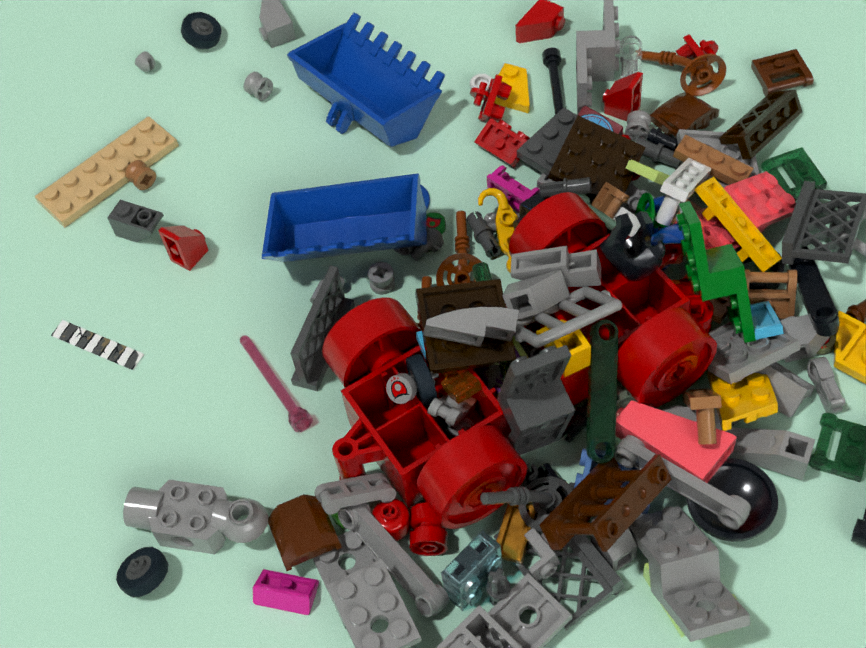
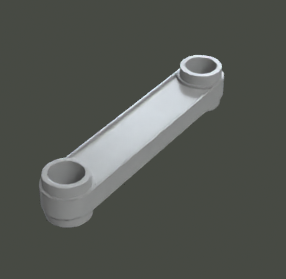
[613,435,751,529]
[338,503,449,617]

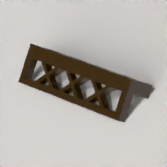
[719,90,802,159]

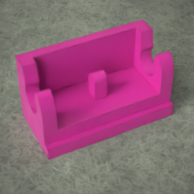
[486,165,540,213]

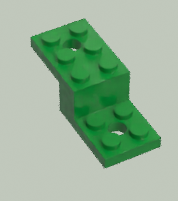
[676,201,756,343]

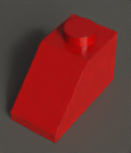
[515,0,565,43]
[602,72,643,122]
[158,225,209,271]

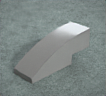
[510,246,601,287]
[423,307,519,347]

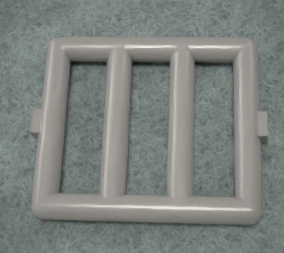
[514,286,622,348]

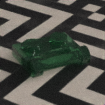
[761,147,827,201]
[809,413,866,482]

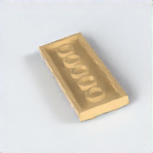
[35,116,179,228]

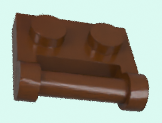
[751,49,814,97]

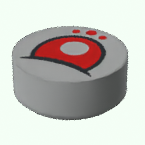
[386,373,417,404]

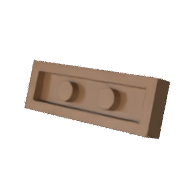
[673,134,754,185]

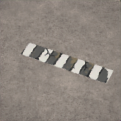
[51,320,144,370]

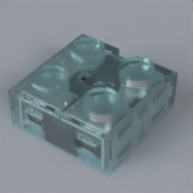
[441,530,503,611]

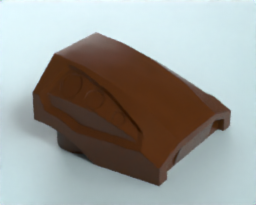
[650,92,719,139]
[268,494,342,571]

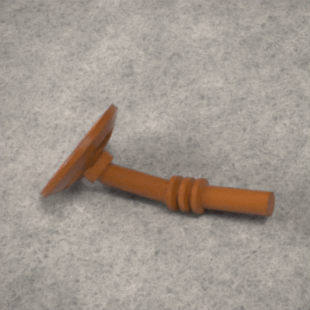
[634,50,727,96]
[436,211,489,286]

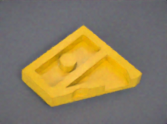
[494,63,530,113]

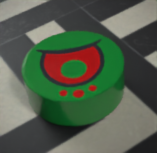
[426,212,446,234]

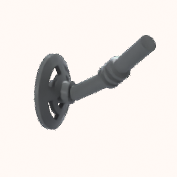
[480,476,573,533]

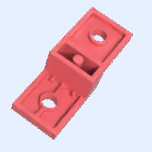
[674,171,796,252]

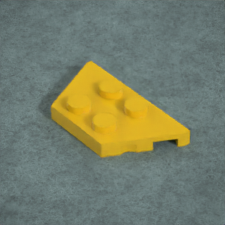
[833,310,866,384]
[707,371,778,431]

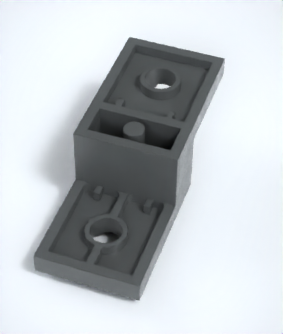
[497,345,575,455]

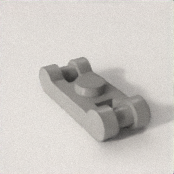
[427,387,478,427]
[314,473,396,515]

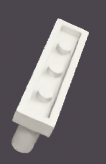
[655,158,712,226]

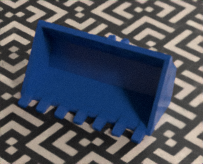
[287,13,445,147]
[262,173,427,262]

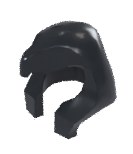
[599,211,666,281]

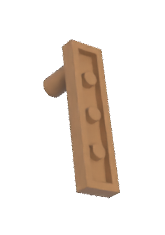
[682,388,722,445]

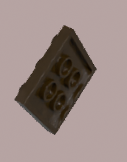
[547,115,646,200]
[415,279,516,374]

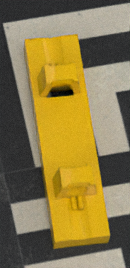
[694,177,782,272]

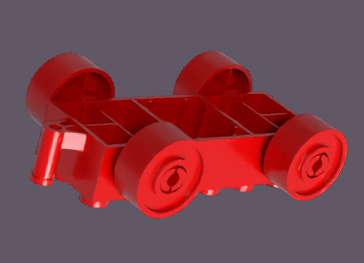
[322,192,717,529]

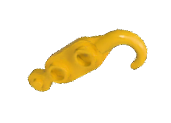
[478,188,518,273]

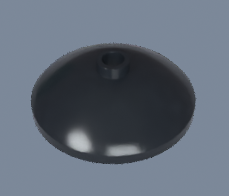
[687,458,778,542]

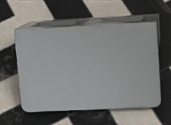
[755,362,815,417]

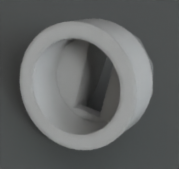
[135,52,155,72]

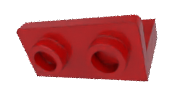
[474,118,530,168]

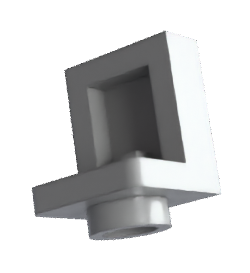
[524,528,560,581]

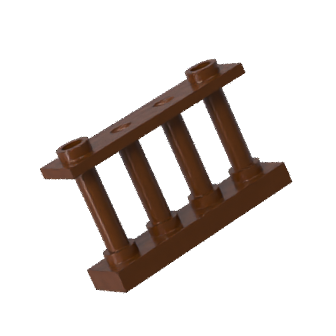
[539,454,672,552]

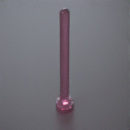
[240,335,313,432]

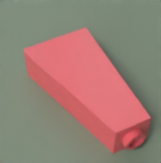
[612,400,737,483]

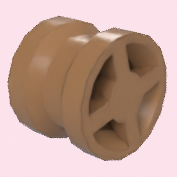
[125,160,156,190]

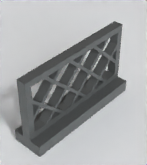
[782,181,866,265]
[290,266,355,391]
[493,490,624,630]

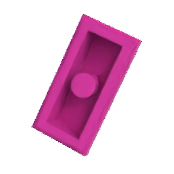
[253,569,319,615]

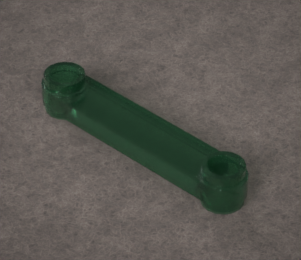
[586,319,619,464]

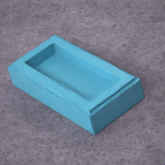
[750,301,784,340]

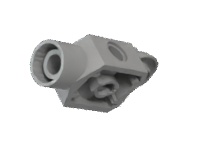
[123,480,268,554]

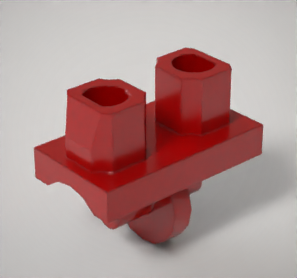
[676,34,718,72]
[470,74,512,121]

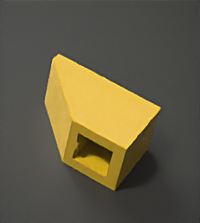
[536,319,591,377]

